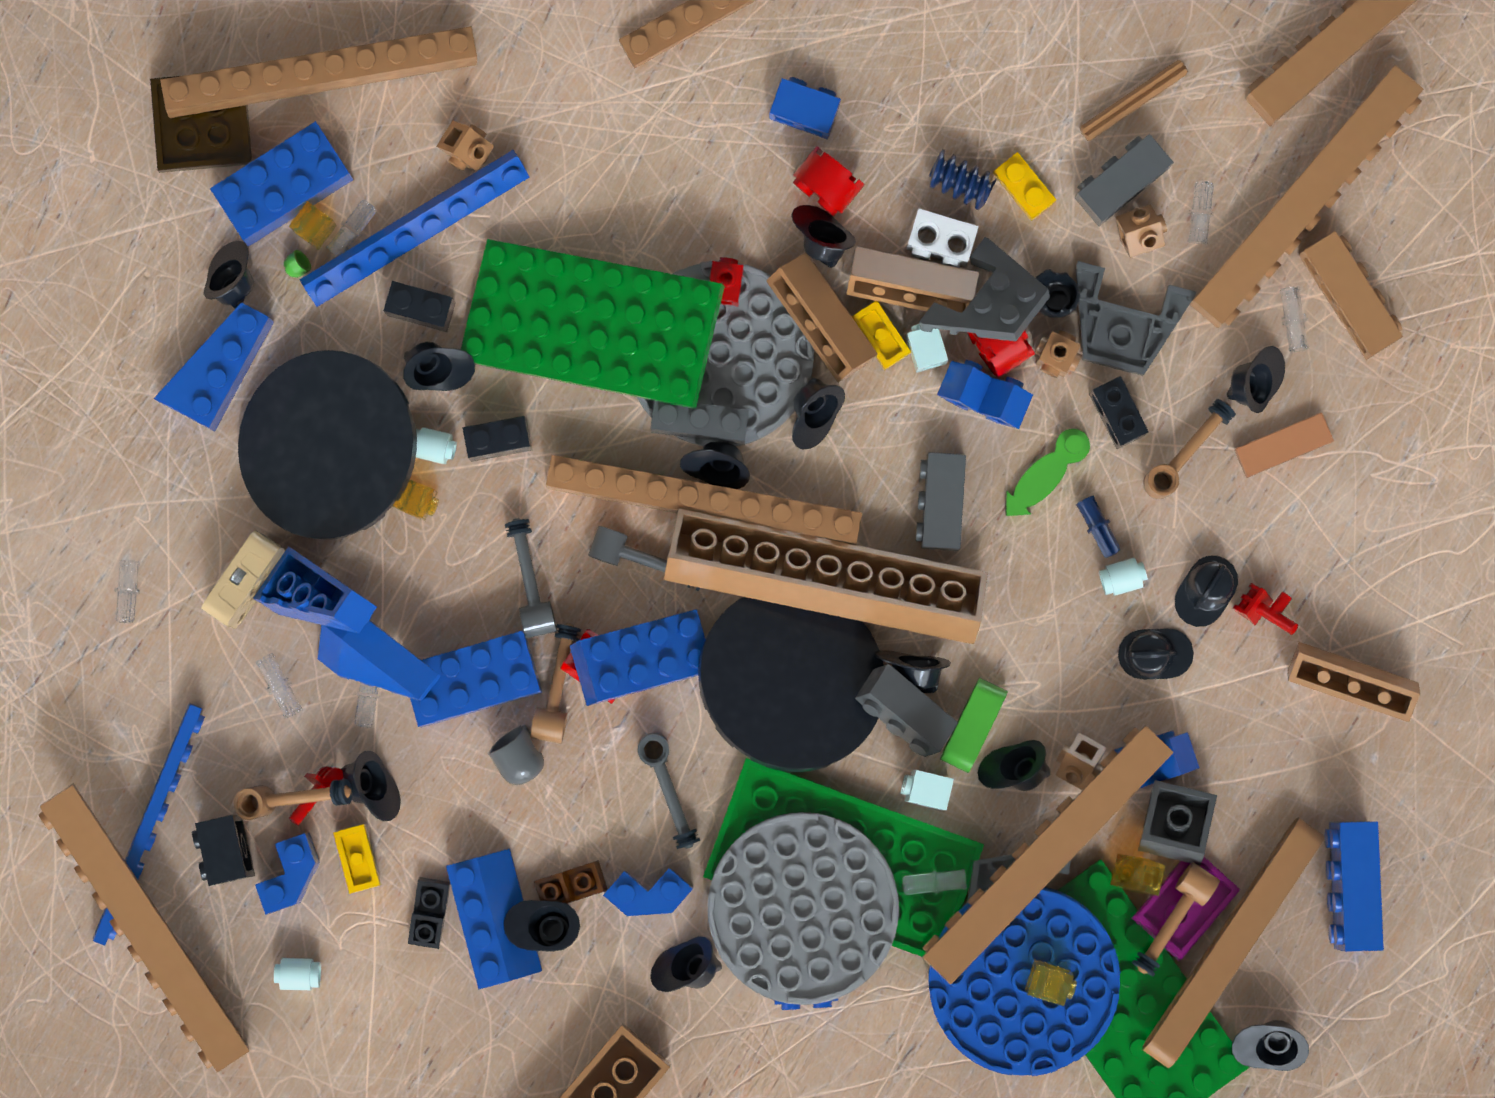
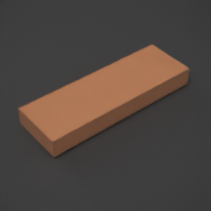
[1234,413,1334,478]

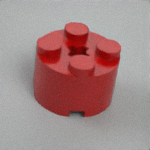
[792,146,865,216]
[967,330,1035,378]

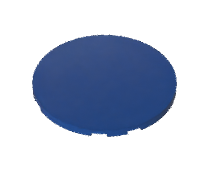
[928,887,1120,1076]

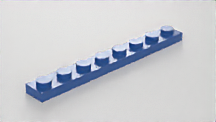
[300,150,530,307]
[93,703,205,946]

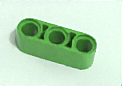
[940,677,1008,773]

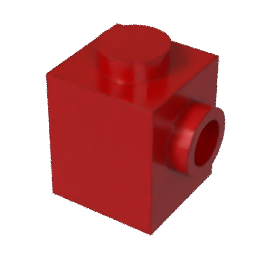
[710,257,744,307]

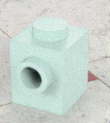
[906,324,948,373]

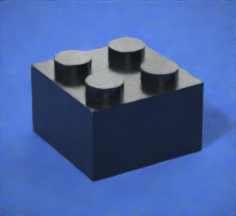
[192,814,255,886]

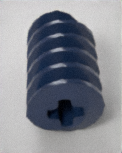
[928,149,998,210]

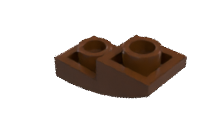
[534,860,608,904]

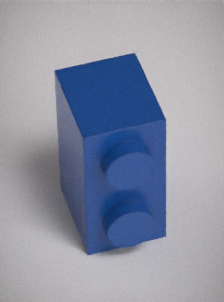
[769,77,841,140]

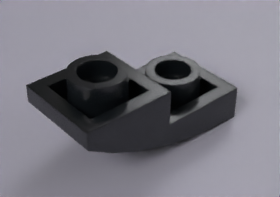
[408,877,450,949]

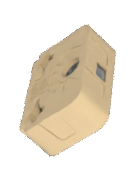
[201,530,286,629]

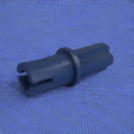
[1076,495,1120,558]

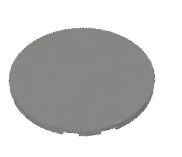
[637,261,814,447]
[708,812,899,1005]

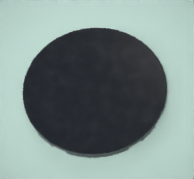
[238,350,417,540]
[698,597,884,772]

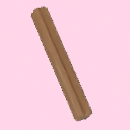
[1080,60,1188,141]

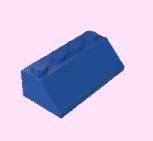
[446,849,542,990]

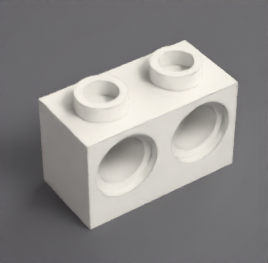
[907,209,979,268]

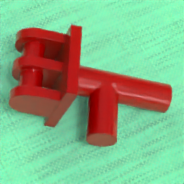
[1232,583,1298,635]
[289,766,343,826]

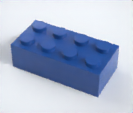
[210,121,353,247]
[569,609,705,706]
[410,631,543,728]
[1324,821,1384,952]

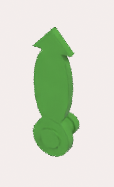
[1006,428,1090,516]

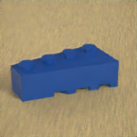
[154,303,274,432]
[253,546,377,633]

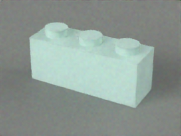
[900,770,954,811]

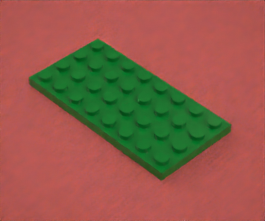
[460,239,725,409]
[703,758,984,957]
[1057,859,1250,1098]

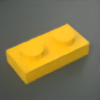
[993,152,1056,221]
[851,301,911,371]
[333,824,381,894]

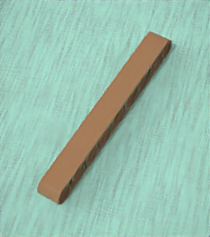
[1142,817,1325,1068]

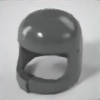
[488,725,544,785]

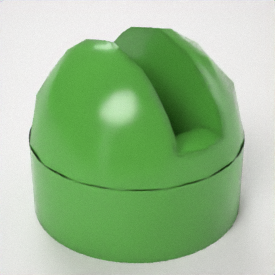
[284,250,311,278]

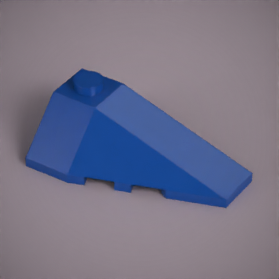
[317,620,441,701]

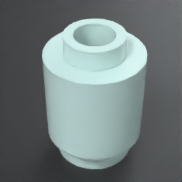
[416,427,457,464]
[1099,558,1148,596]
[274,958,321,991]

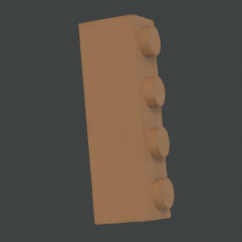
[1299,231,1403,360]
[846,247,979,313]
[766,252,878,383]
[1288,642,1420,722]

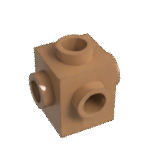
[436,120,494,172]
[1115,204,1167,258]
[1035,330,1082,378]
[1056,733,1107,790]

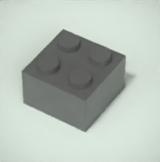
[1138,780,1217,865]

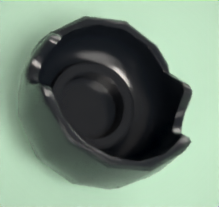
[1036,269,1080,318]

